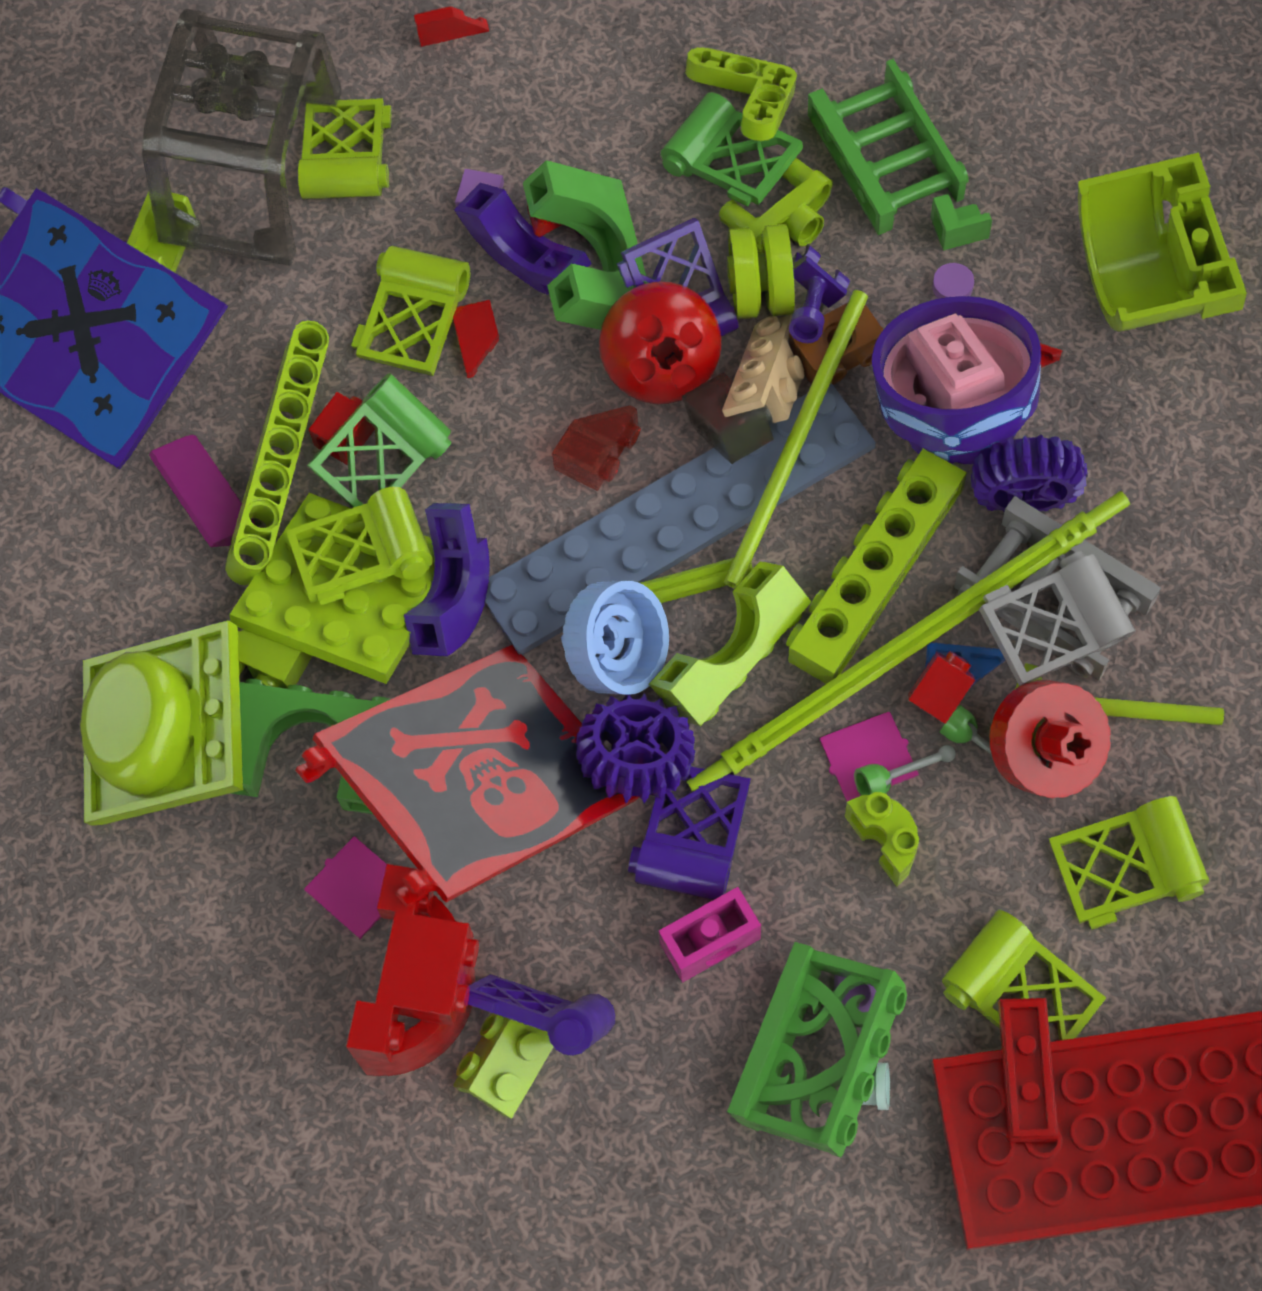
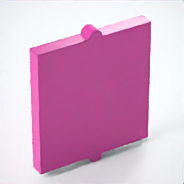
[819,711,919,801]
[304,836,386,939]

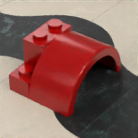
[346,864,479,1076]

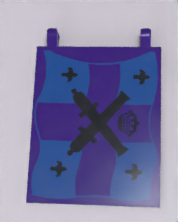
[0,187,228,470]

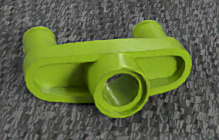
[719,157,833,252]

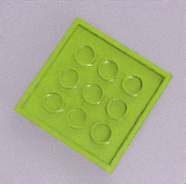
[229,493,435,684]

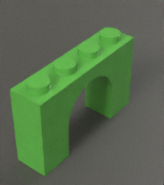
[523,160,648,330]
[231,679,391,814]

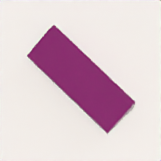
[149,435,255,548]

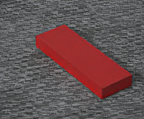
[998,998,1058,1142]

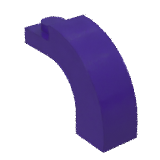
[454,183,592,295]
[404,503,490,657]

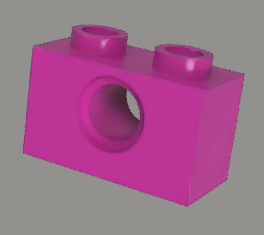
[658,887,761,983]

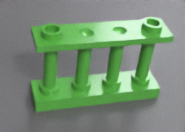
[807,59,969,236]

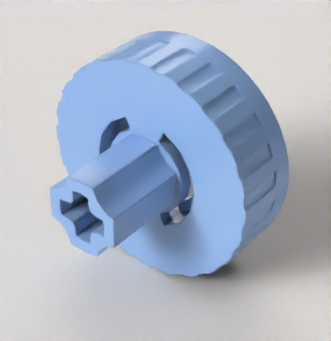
[561,581,669,694]

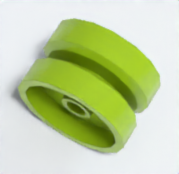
[727,224,795,320]

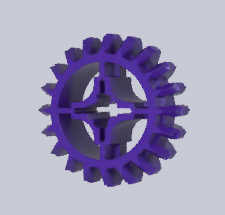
[970,435,1088,512]
[576,693,695,804]

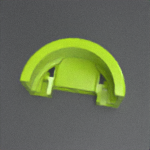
[1078,152,1247,332]

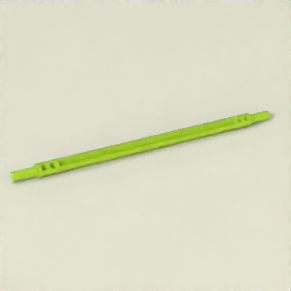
[686,491,1130,792]

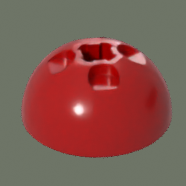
[599,282,722,404]

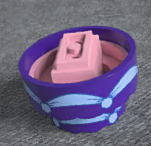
[872,296,1041,464]

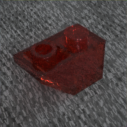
[552,405,641,491]

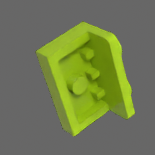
[453,1013,553,1119]

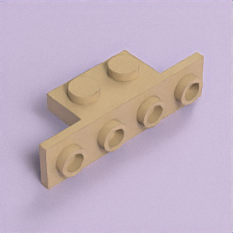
[722,314,804,423]

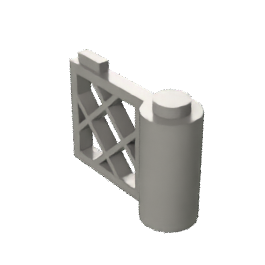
[979,551,1136,686]

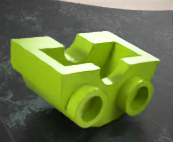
[845,792,919,887]

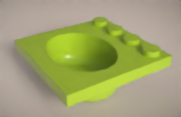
[80,620,243,826]

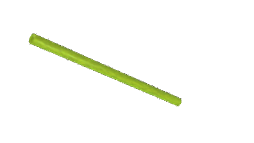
[724,290,868,588]

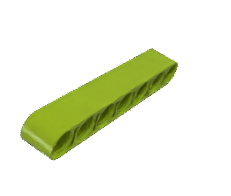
[225,320,329,586]

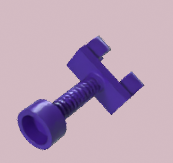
[789,244,850,343]

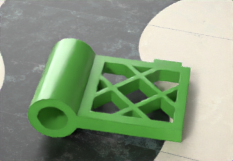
[661,92,803,207]
[306,373,451,508]

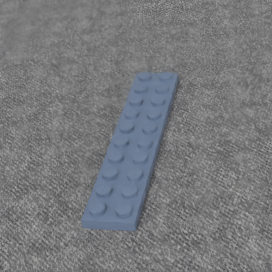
[485,383,876,655]

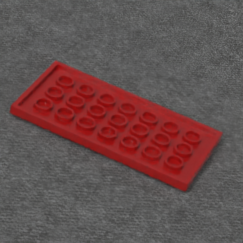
[931,1011,1262,1251]

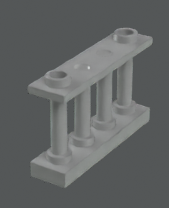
[954,496,1161,681]

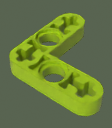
[685,47,797,141]

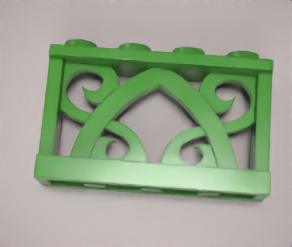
[727,942,907,1158]

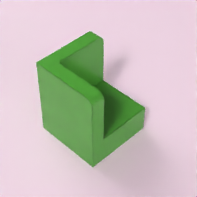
[930,194,992,251]

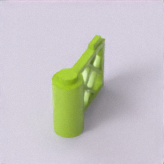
[298,98,392,199]
[351,246,470,376]
[285,486,432,605]
[1049,796,1210,930]
[942,910,1106,1040]

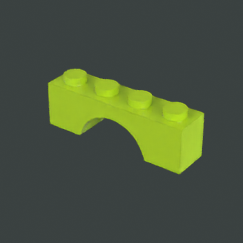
[649,561,811,726]

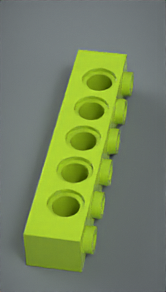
[786,448,967,684]

